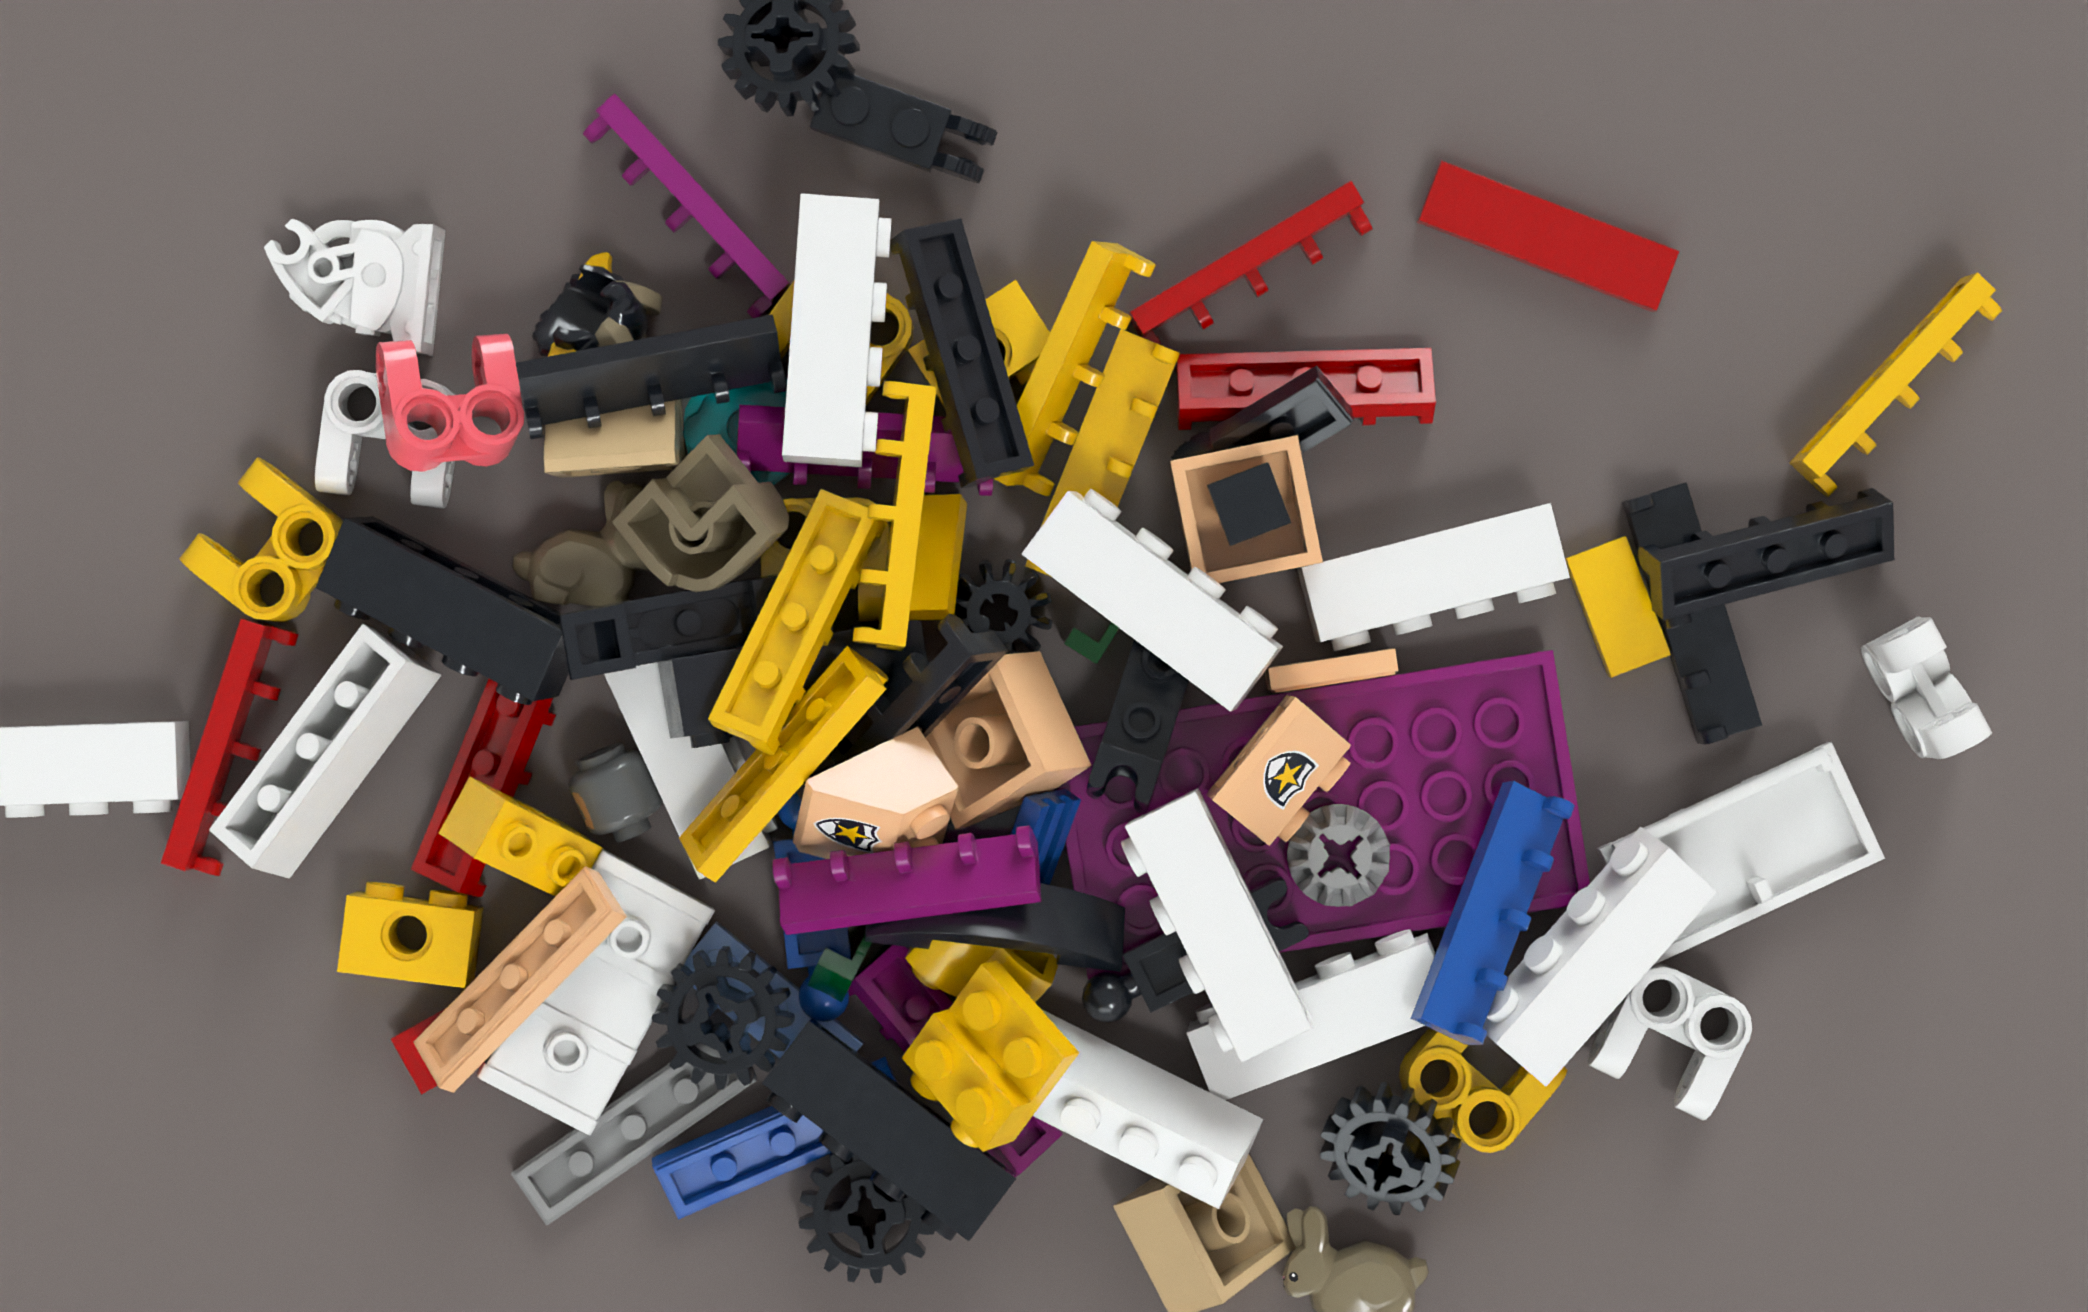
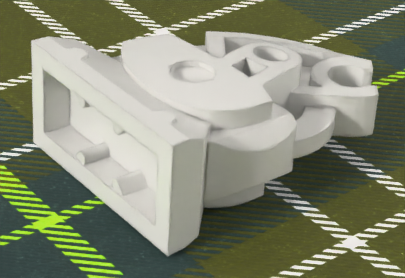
[264,219,446,356]

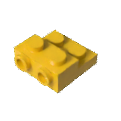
[902,960,1079,1152]

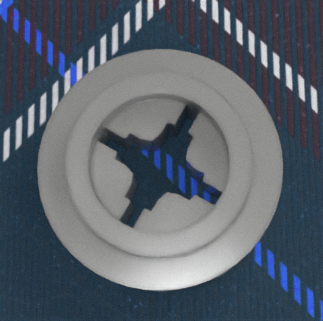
[1287,804,1390,907]

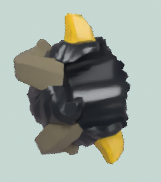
[532,252,663,357]

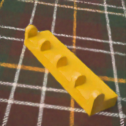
[994,241,1156,496]
[1789,272,2002,497]
[1025,329,1180,577]
[853,381,937,651]
[708,489,886,756]
[679,646,888,883]

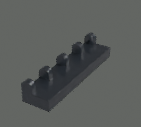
[890,218,1034,489]
[516,314,787,440]
[1622,482,1762,745]
[1638,488,1895,620]
[796,614,1008,800]

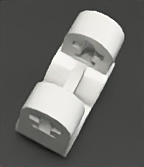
[315,370,455,509]
[1861,616,1992,759]
[1588,963,1752,1121]

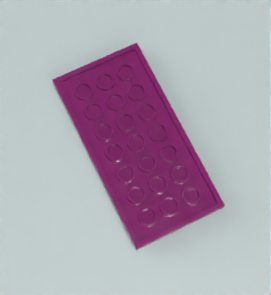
[1057,650,1590,980]

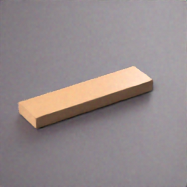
[413,866,627,1093]

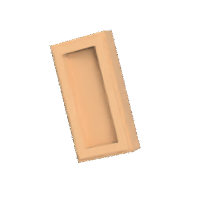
[1265,648,1399,693]

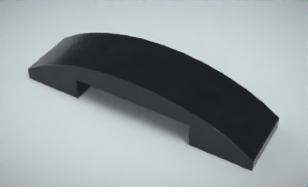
[559,574,779,680]
[865,883,1125,972]

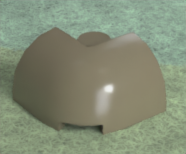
[612,434,789,592]

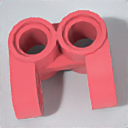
[376,334,524,472]

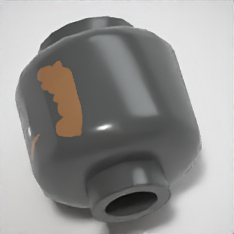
[568,742,663,842]

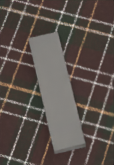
[511,1043,758,1226]

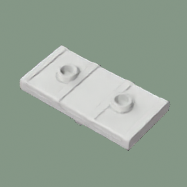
[1597,742,1885,965]
[476,849,715,1136]

